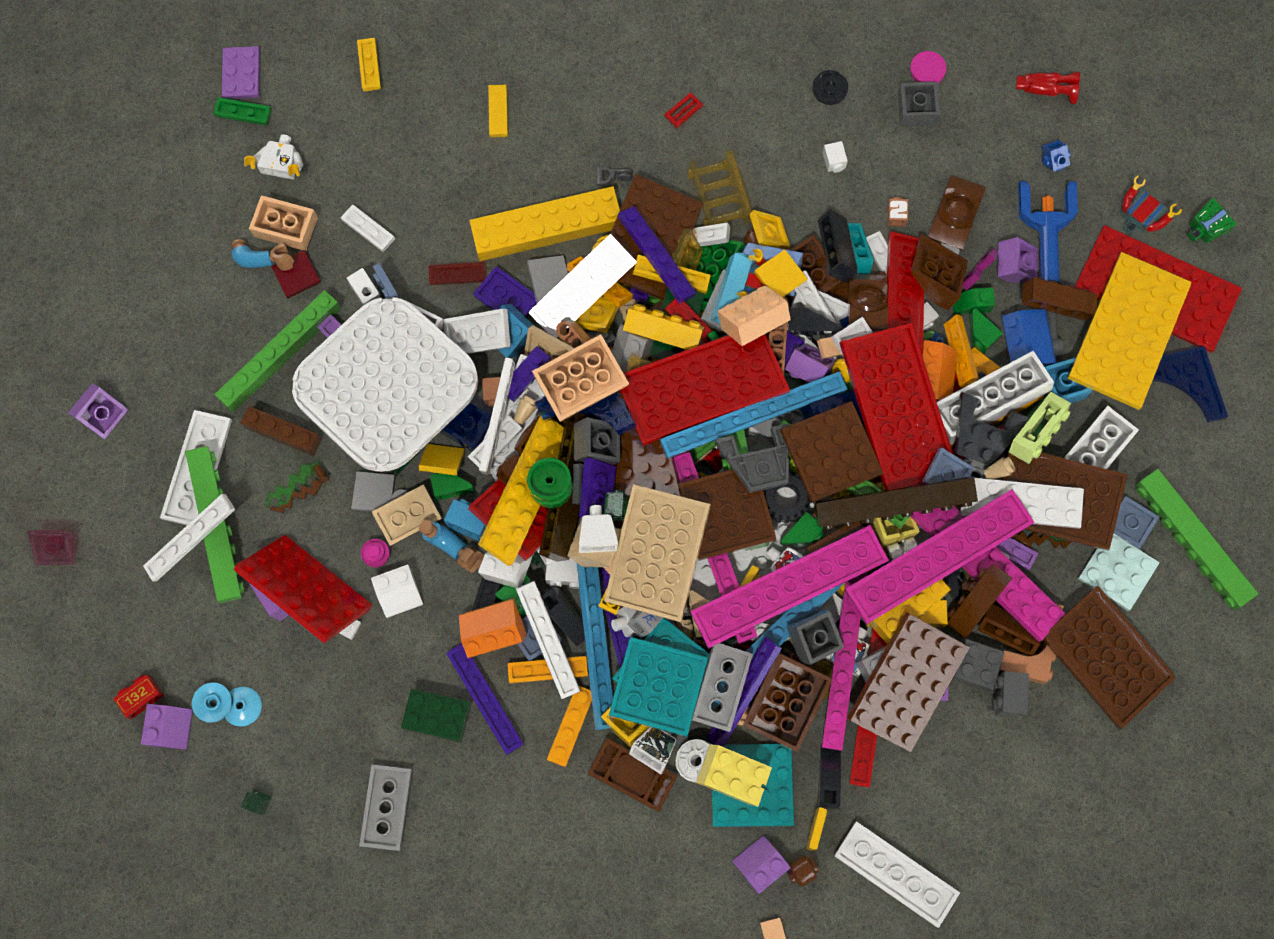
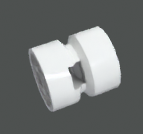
[886,537,917,561]

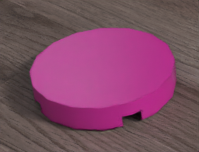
[910,51,946,84]

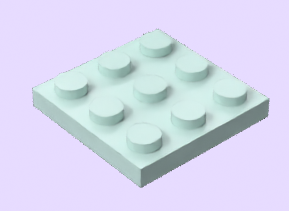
[1078,534,1159,611]

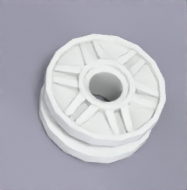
[675,739,710,783]

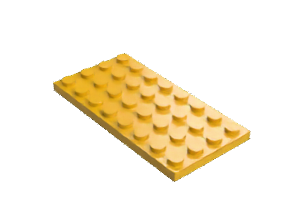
[1067,252,1192,410]

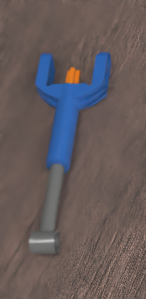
[1018,181,1078,355]

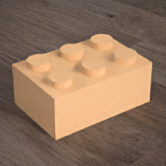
[249,195,318,251]
[717,285,791,346]

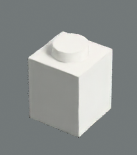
[822,141,847,173]

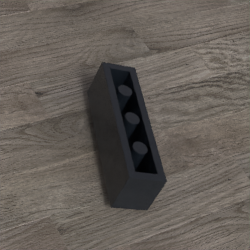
[818,210,858,283]

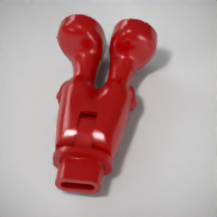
[1016,71,1080,104]

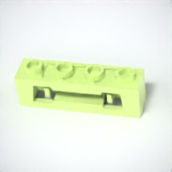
[1009,392,1071,464]

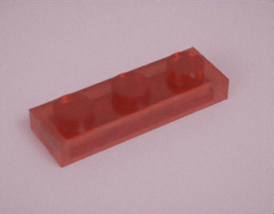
[428,262,485,285]

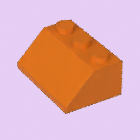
[923,340,957,402]
[459,598,527,658]

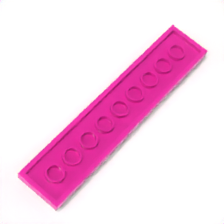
[910,483,1065,642]
[845,489,1034,625]
[690,525,889,649]

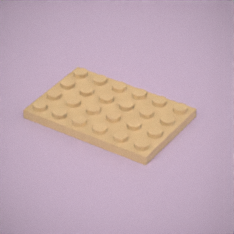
[604,484,711,622]

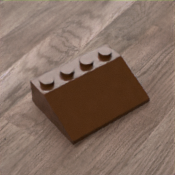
[743,653,833,752]

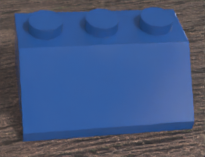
[1002,309,1056,367]

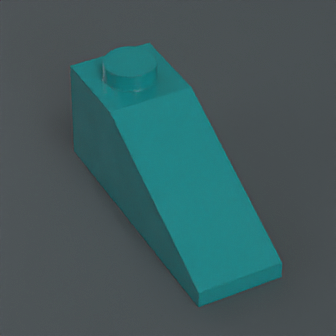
[847,223,874,274]

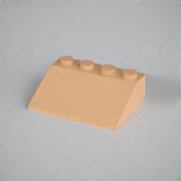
[532,334,629,422]

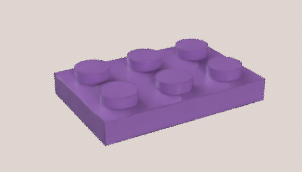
[222,46,260,99]

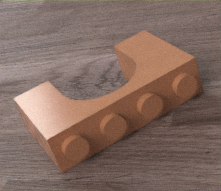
[998,604,1065,684]

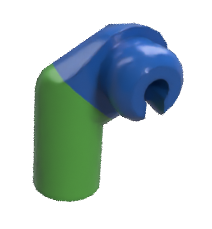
[923,331,944,343]

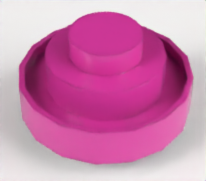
[361,539,390,568]

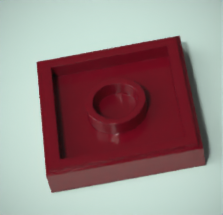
[271,250,321,299]

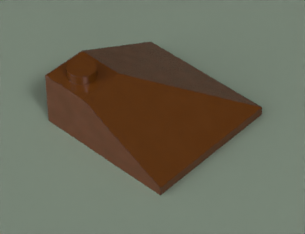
[911,234,968,311]
[786,235,842,304]

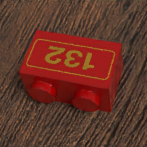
[113,675,165,720]

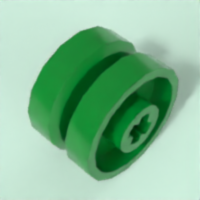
[527,458,573,508]

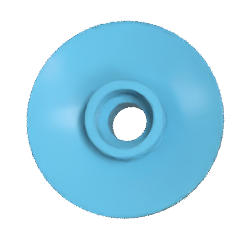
[192,683,232,723]
[225,687,262,726]

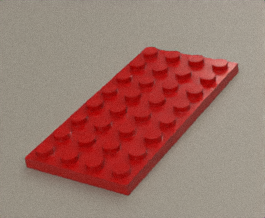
[1074,225,1242,353]
[839,323,953,490]
[620,334,790,446]

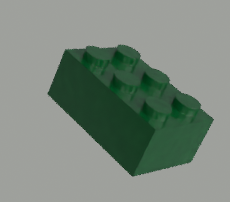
[401,689,471,743]

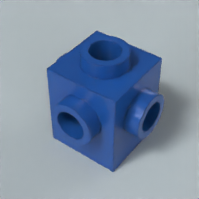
[1042,140,1071,171]

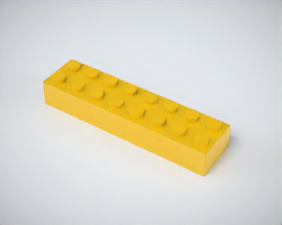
[469,186,620,261]

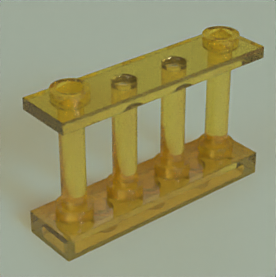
[687,151,752,226]

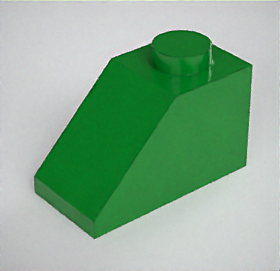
[953,288,995,314]
[969,308,1003,354]
[430,473,474,501]
[779,512,824,546]

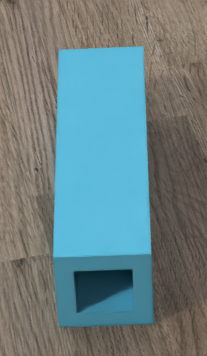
[710,253,752,324]

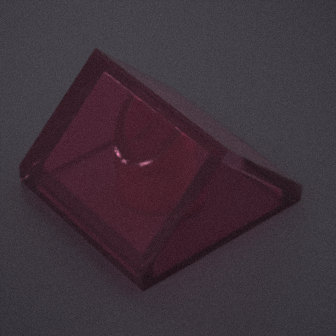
[28,530,77,565]

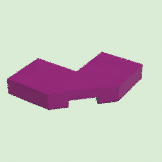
[963,248,998,290]

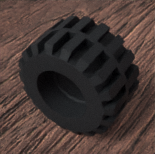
[763,472,811,524]

